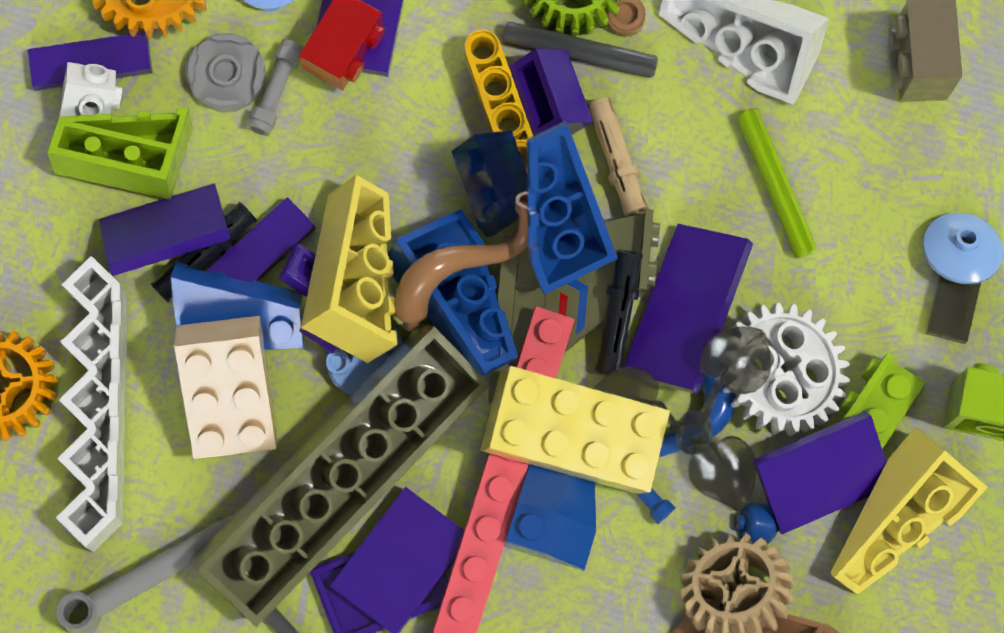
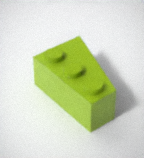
[47,108,193,200]

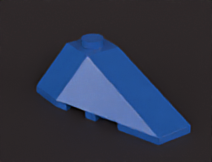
[527,121,618,295]
[388,209,518,376]
[505,464,596,571]

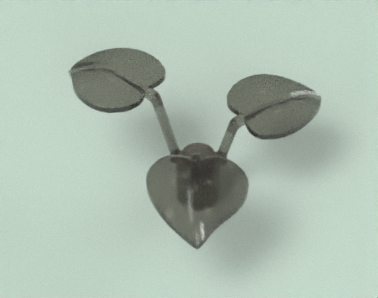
[592,326,771,512]

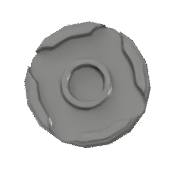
[186,33,266,113]

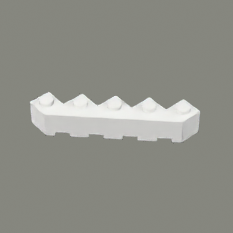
[56,256,128,552]

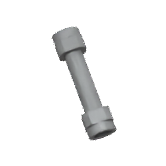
[247,39,303,136]

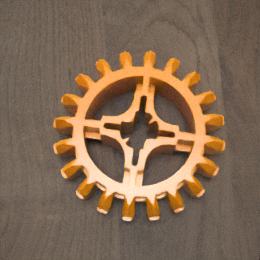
[0,331,58,441]

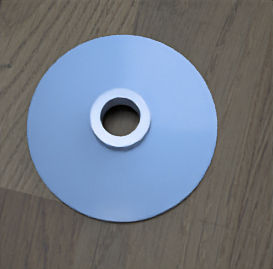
[922,213,1003,284]

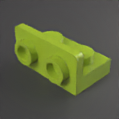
[839,352,926,449]

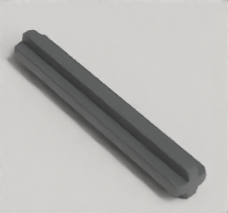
[502,21,658,78]

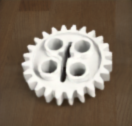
[718,303,850,436]

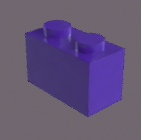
[509,49,593,136]

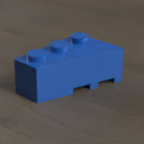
[171,262,305,350]

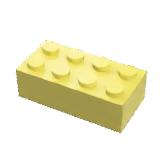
[480,366,670,494]

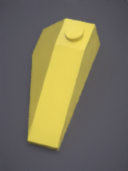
[830,427,987,595]

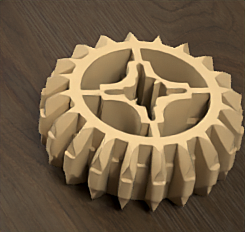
[680,533,794,633]

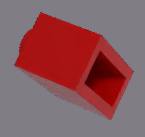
[299,0,386,91]

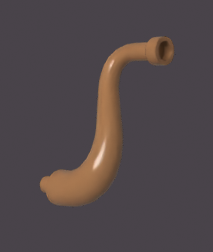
[395,191,528,331]

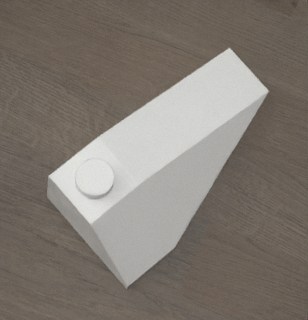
[659,0,829,105]

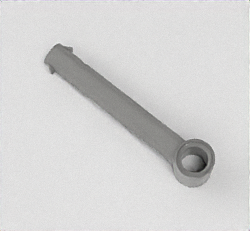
[56,515,231,633]

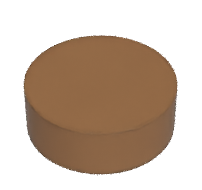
[606,0,646,37]

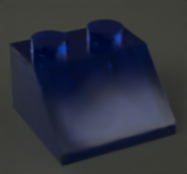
[451,130,528,238]

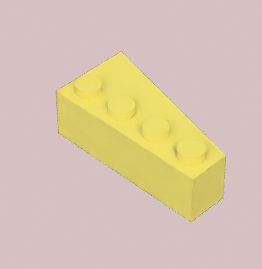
[301,175,397,363]

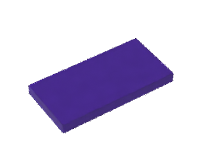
[622,223,753,395]

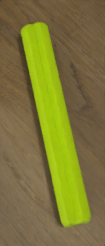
[738,108,816,258]

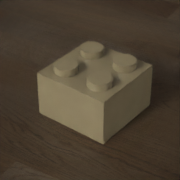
[888,0,962,102]

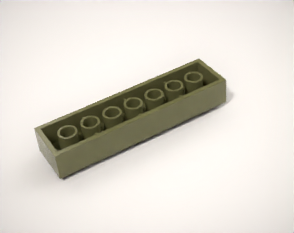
[189,323,490,627]

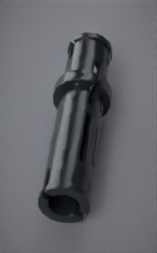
[150,202,257,303]
[595,249,643,375]

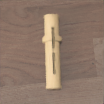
[587,97,649,217]

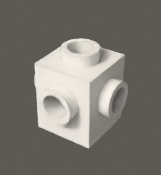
[60,62,122,117]

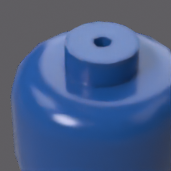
[734,503,778,544]

